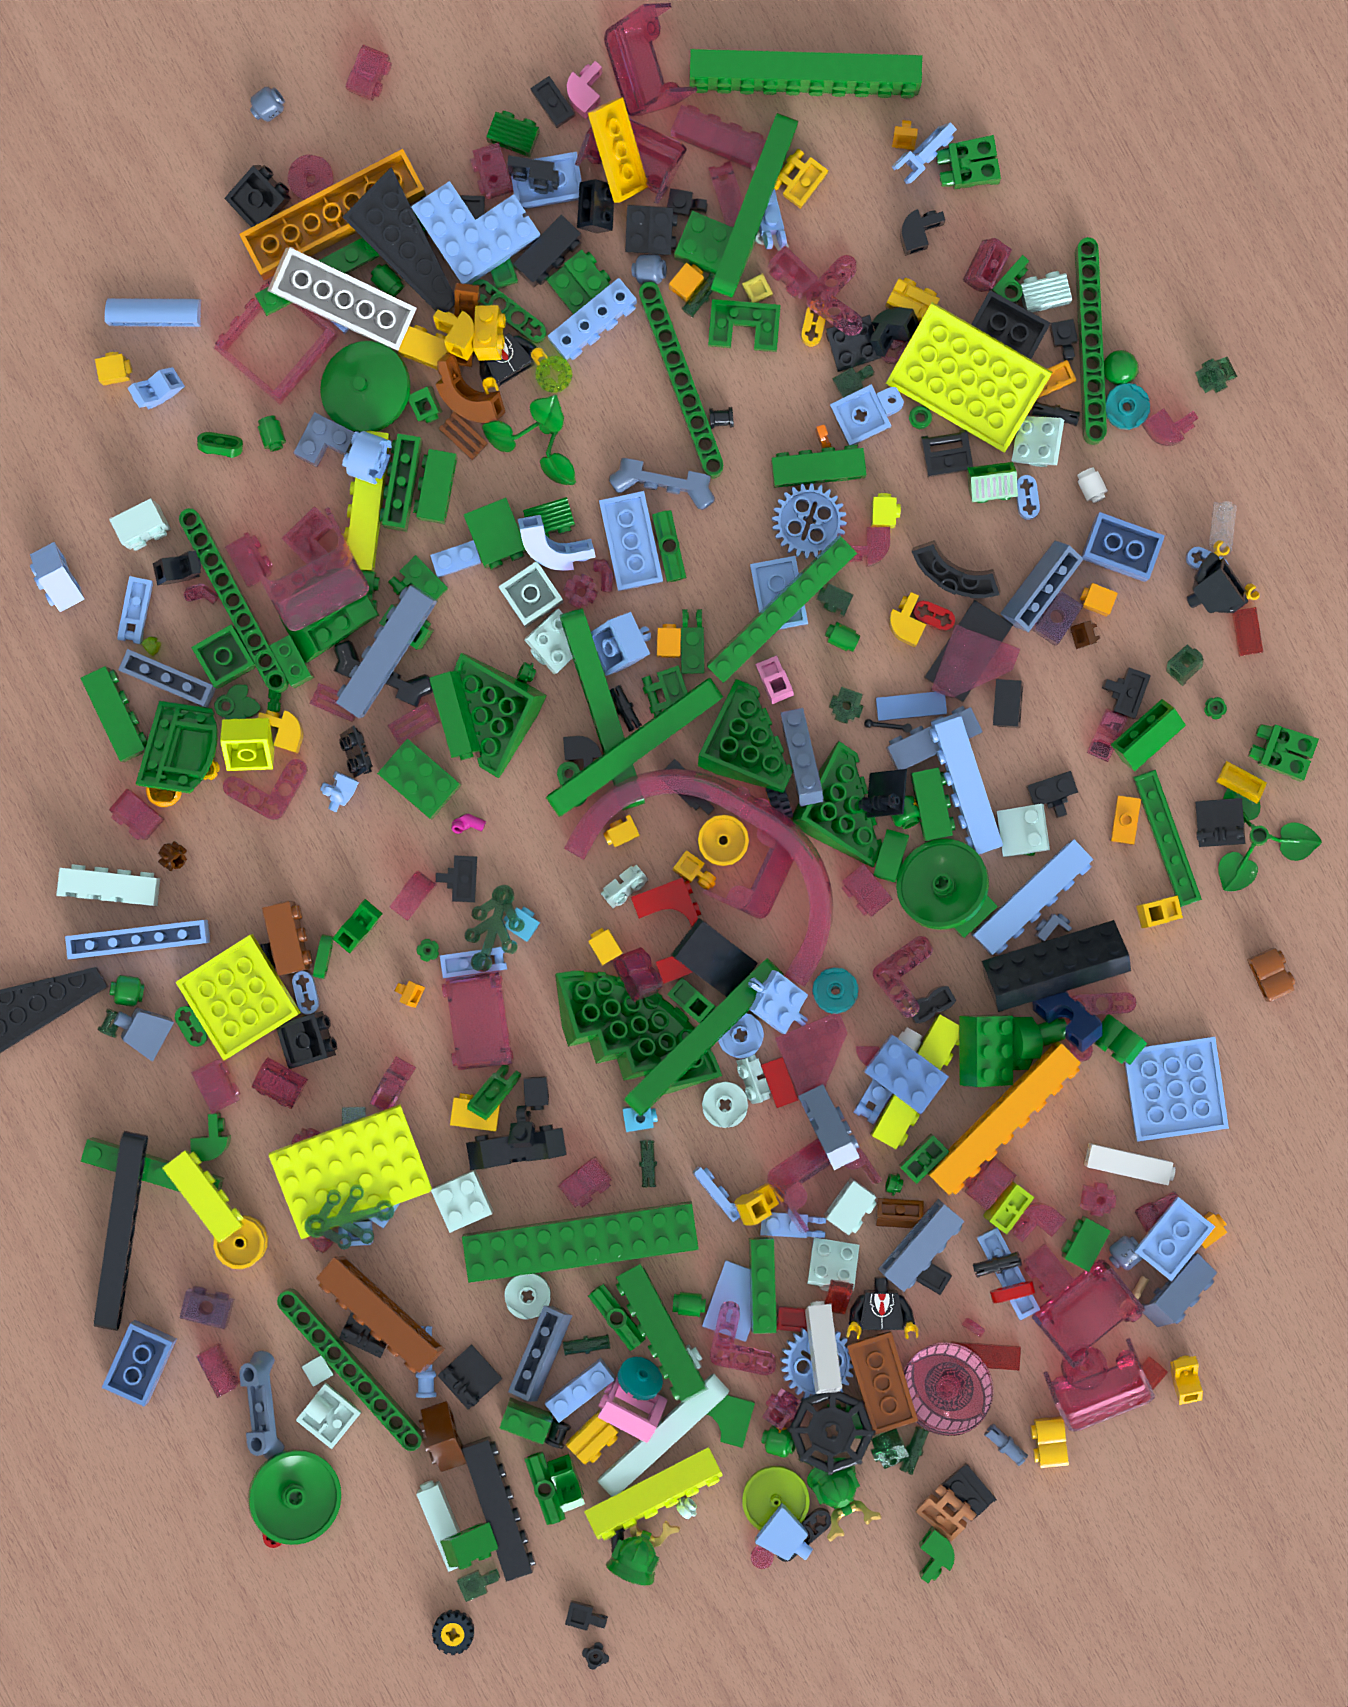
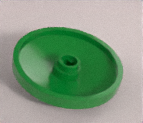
[320,341,410,432]
[896,839,989,930]
[248,1450,342,1545]

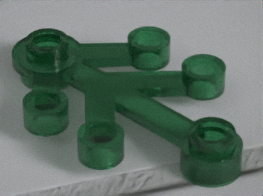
[464,885,525,972]
[304,1184,394,1249]

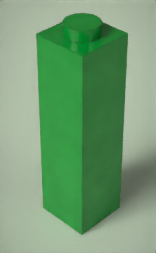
[429,671,481,761]

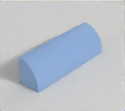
[105,298,201,327]

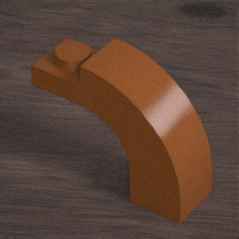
[454,283,480,367]
[435,353,505,423]

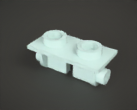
[601,864,649,908]
[736,1054,771,1104]

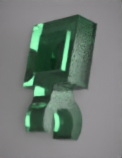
[832,365,875,398]
[457,1568,500,1602]

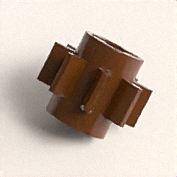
[158,841,187,871]

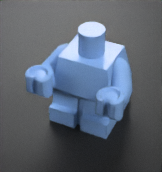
[320,771,359,812]

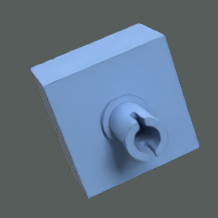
[591,612,651,676]

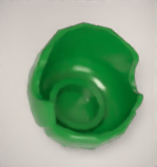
[1104,350,1139,385]

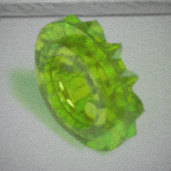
[535,356,572,393]

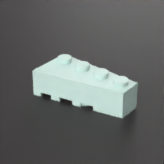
[56,864,160,906]

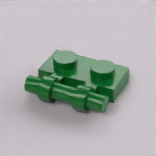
[388,555,448,600]
[642,665,688,717]

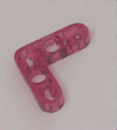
[806,255,862,336]
[223,759,308,820]
[872,936,933,1018]
[1069,992,1136,1062]
[710,1301,776,1375]

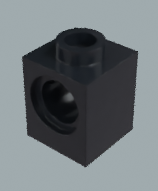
[523,1076,549,1110]

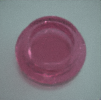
[751,1546,774,1569]

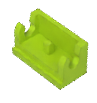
[983,1179,1035,1234]

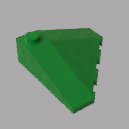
[453,653,547,778]
[698,679,793,793]
[789,741,882,867]

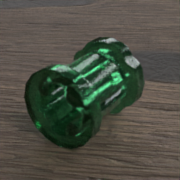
[97,1008,119,1038]

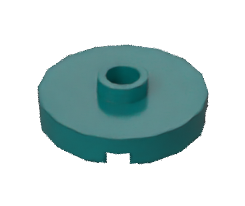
[1105,383,1150,430]
[812,967,859,1014]
[617,1357,663,1401]

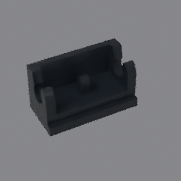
[993,679,1024,728]

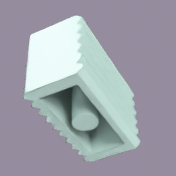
[1021,271,1072,313]

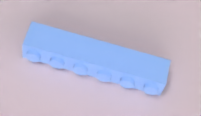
[929,713,1003,854]
[971,839,1094,955]
[65,920,211,959]

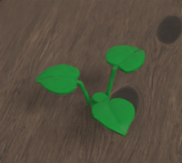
[482,395,576,485]
[1218,788,1322,892]

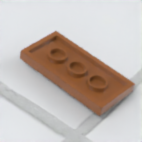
[846,1331,918,1435]

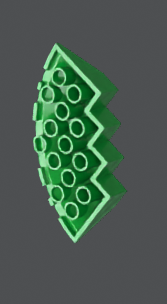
[555,971,722,1095]

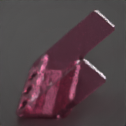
[247,507,369,631]

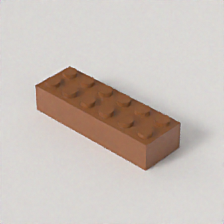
[316,1256,445,1373]

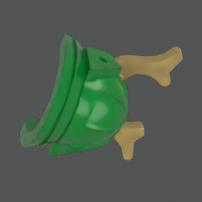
[807,1457,882,1542]
[606,1520,680,1586]

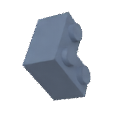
[294,412,355,467]

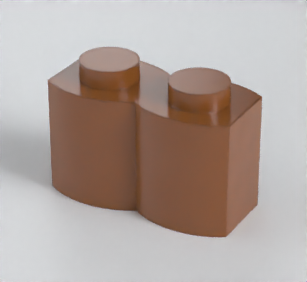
[1247,948,1295,1002]

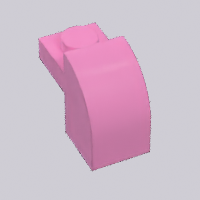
[567,61,602,119]
[756,656,794,704]

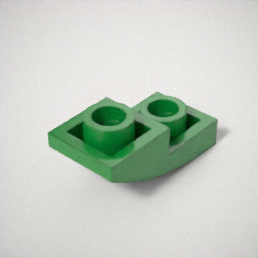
[873,829,909,883]

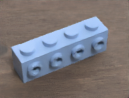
[548,278,637,361]

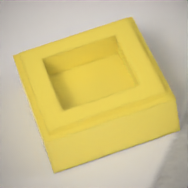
[742,273,773,303]

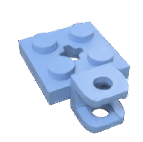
[891,123,957,184]
[830,384,904,445]

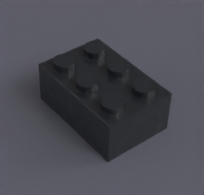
[971,290,1051,359]

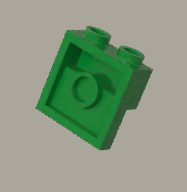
[546,249,611,315]

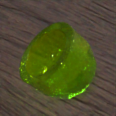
[141,636,161,657]

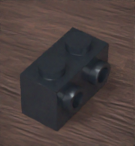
[577,179,614,234]

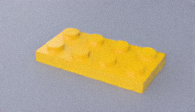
[588,97,649,203]

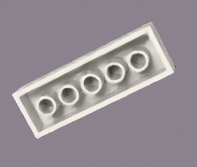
[267,248,417,350]

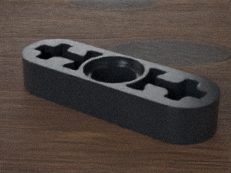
[776,1508,831,1562]

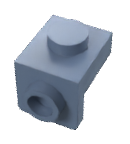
[1034,913,1072,941]

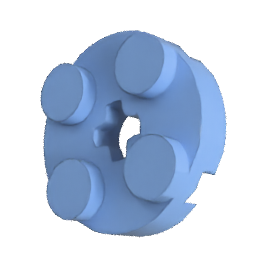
[718,1013,764,1058]

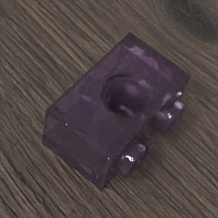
[1033,590,1084,646]
[179,1286,234,1329]

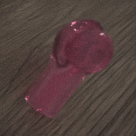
[593,559,613,592]
[183,584,219,604]

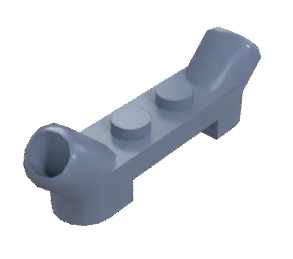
[609,458,715,510]
[239,1351,285,1459]

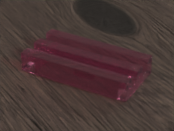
[309,683,355,722]
[388,702,439,745]

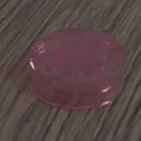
[961,1318,985,1338]

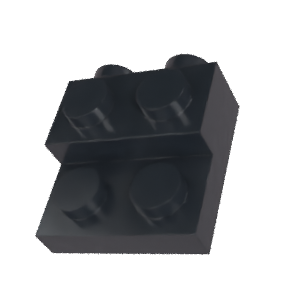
[507,155,560,194]
[224,165,292,227]
[625,205,678,255]
[276,1011,337,1069]

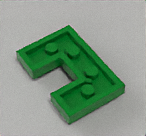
[708,299,781,352]

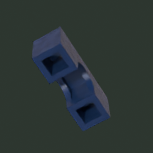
[1033,991,1102,1053]

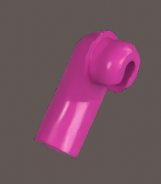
[451,814,486,834]

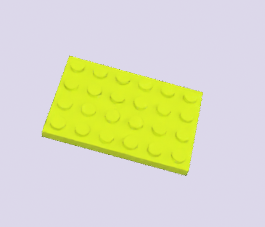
[886,302,1052,453]
[268,1104,432,1239]

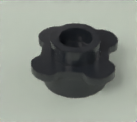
[582,1642,609,1670]

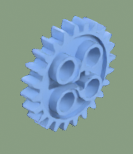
[772,483,847,559]
[780,1328,854,1401]

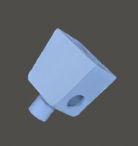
[755,1503,813,1560]

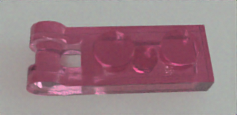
[708,161,743,227]

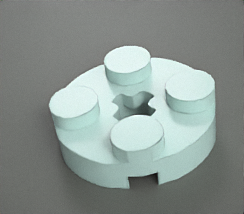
[702,1081,748,1128]
[505,1273,551,1319]

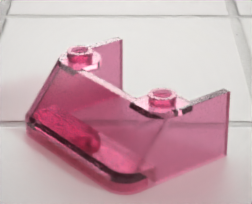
[604,3,697,116]
[575,118,687,204]
[703,809,800,919]
[767,1138,882,1233]
[1043,1338,1155,1431]

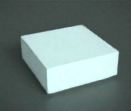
[302,1355,334,1387]

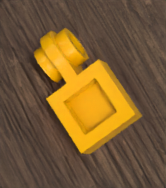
[672,850,716,890]

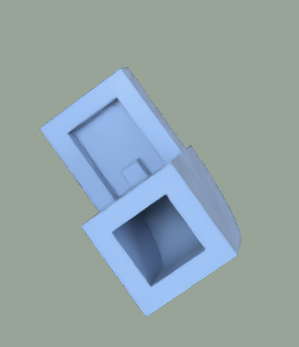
[127,367,185,409]

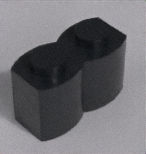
[906,985,956,1023]

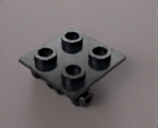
[826,315,881,372]
[339,726,373,778]
[858,769,907,818]
[1195,798,1246,847]
[339,1312,387,1358]
[437,1344,503,1410]

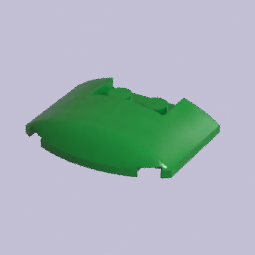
[279,568,379,664]
[136,701,218,794]

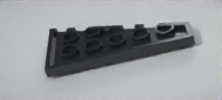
[342,167,455,313]
[0,967,109,1054]

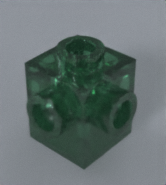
[1195,356,1238,394]
[829,687,864,724]
[871,1428,910,1469]

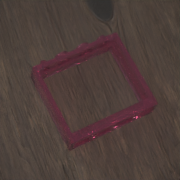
[214,280,339,405]

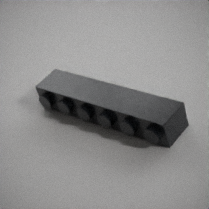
[462,1436,536,1582]

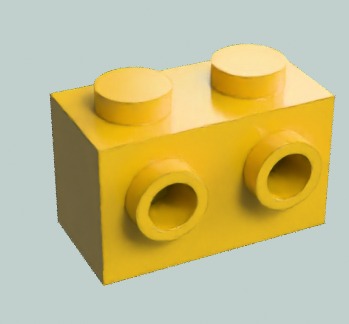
[473,305,506,361]

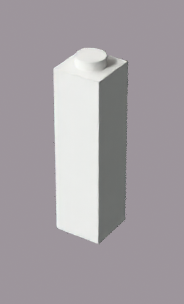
[1084,1143,1175,1185]
[805,1301,842,1394]

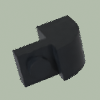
[900,209,945,256]
[870,307,919,357]
[153,550,201,586]
[563,736,602,768]

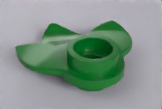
[214,684,261,720]

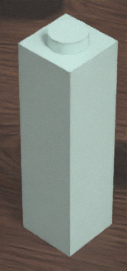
[416,1480,460,1572]

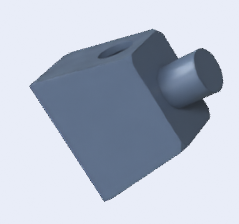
[113,1008,174,1061]

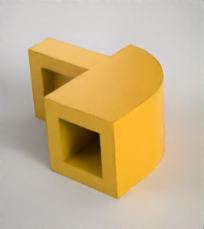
[433,310,475,361]
[889,592,926,647]
[258,710,304,753]
[1136,896,1183,928]
[734,1183,779,1225]
[1170,1356,1203,1405]

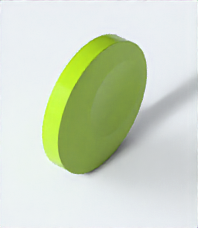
[742,1466,810,1530]

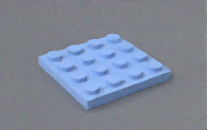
[1124,1036,1229,1142]

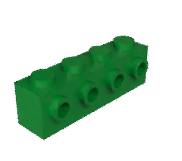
[380,433,423,532]

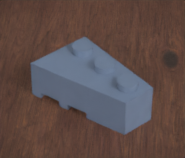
[798,1084,859,1170]
[1140,1253,1217,1327]

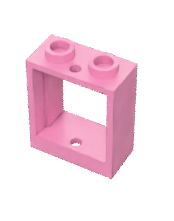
[598,1376,668,1443]

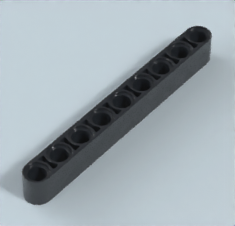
[94,1131,148,1331]

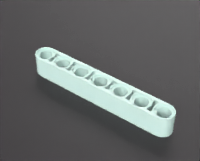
[597,1373,730,1497]

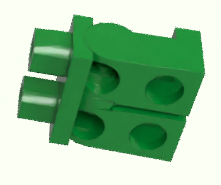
[936,135,1001,190]
[1248,724,1319,782]

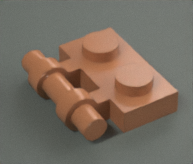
[916,1484,977,1542]

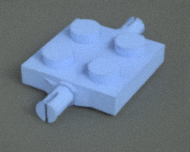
[748,970,808,1034]

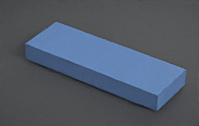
[875,691,947,721]

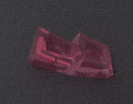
[1087,708,1128,762]

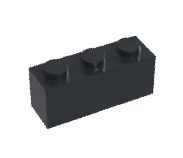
[513,214,582,287]

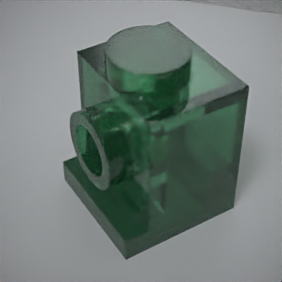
[816,583,853,618]
[1166,644,1204,686]

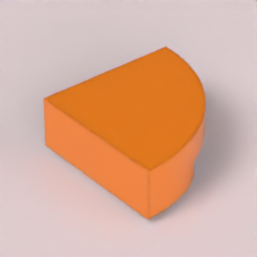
[815,424,831,449]

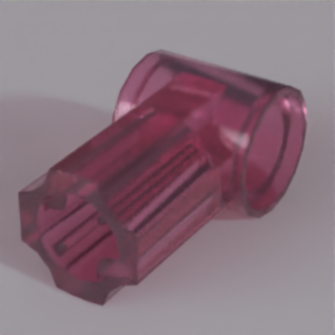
[1134,1191,1178,1232]

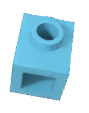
[503,906,541,942]
[623,1107,658,1132]

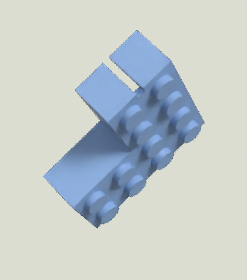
[411,181,540,285]

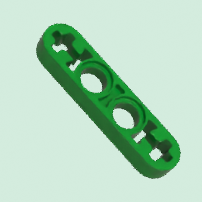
[472,279,547,343]

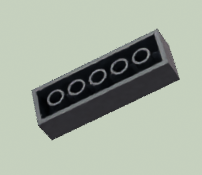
[982,920,1131,1012]

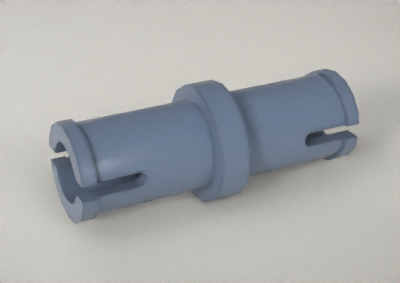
[984,1424,1028,1466]

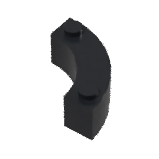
[911,540,1001,598]
[466,1124,567,1170]

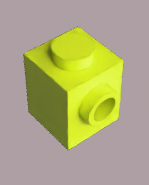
[871,493,901,528]

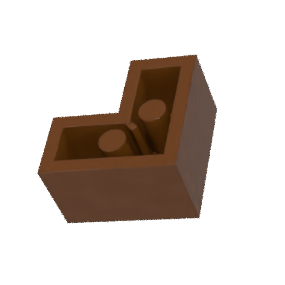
[419,1401,467,1472]

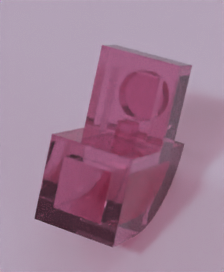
[1141,408,1199,446]
[849,527,890,567]
[389,870,438,921]
[370,1056,416,1111]
[1013,1203,1067,1242]

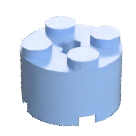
[342,431,392,484]

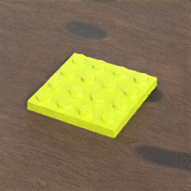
[176,934,301,1061]

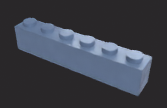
[336,586,438,718]

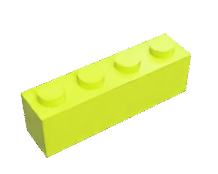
[163,1151,244,1243]

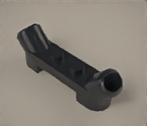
[333,641,433,707]

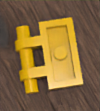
[774,149,829,209]

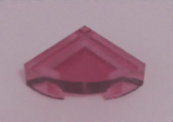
[855,1046,879,1066]

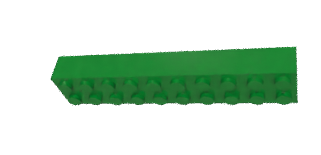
[690,49,923,99]
[462,1201,699,1283]

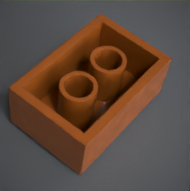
[262,901,313,976]

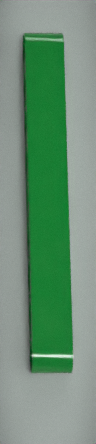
[711,113,798,298]
[1075,237,1107,445]
[639,282,724,479]
[179,508,289,693]
[560,608,645,811]
[545,678,723,817]
[624,958,784,1117]
[277,1288,423,1451]

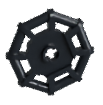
[787,1391,876,1475]

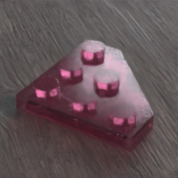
[931,625,1020,698]
[775,1013,848,1095]

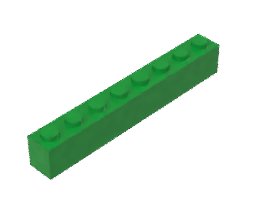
[707,535,857,683]

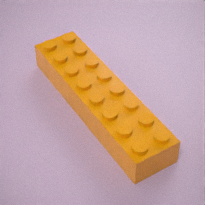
[239,149,426,281]
[928,1042,1081,1195]

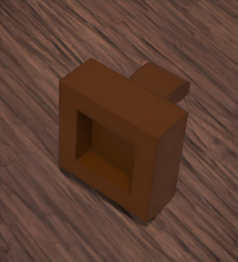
[1070,621,1100,649]

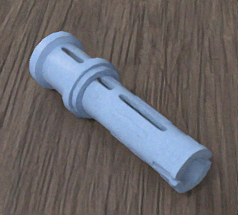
[415,1326,437,1398]

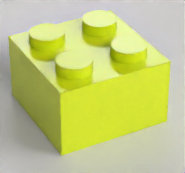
[220,718,275,771]

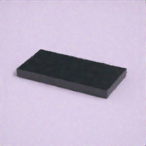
[924,600,1013,702]
[671,918,758,997]

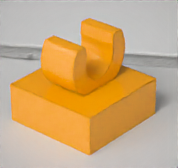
[892,120,918,150]
[394,981,425,1008]

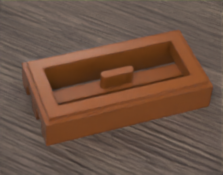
[438,412,488,461]

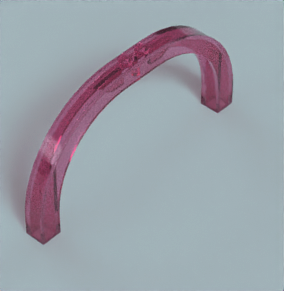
[564,769,833,987]

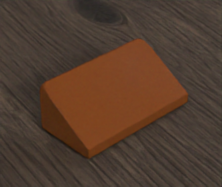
[876,1198,924,1228]

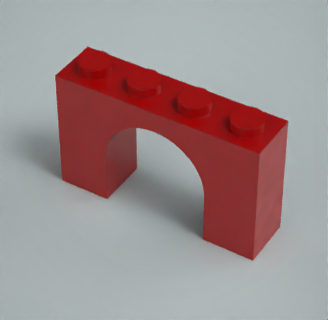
[631,877,702,983]

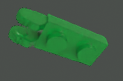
[681,609,704,674]
[467,1064,521,1120]

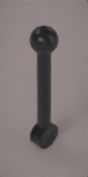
[864,719,912,733]

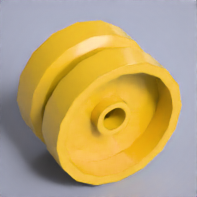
[698,815,749,866]
[213,1215,269,1269]

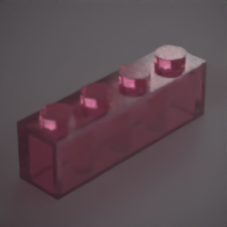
[671,105,766,171]

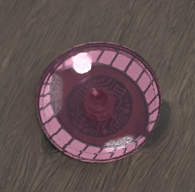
[904,1342,994,1436]

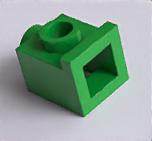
[408,386,442,424]

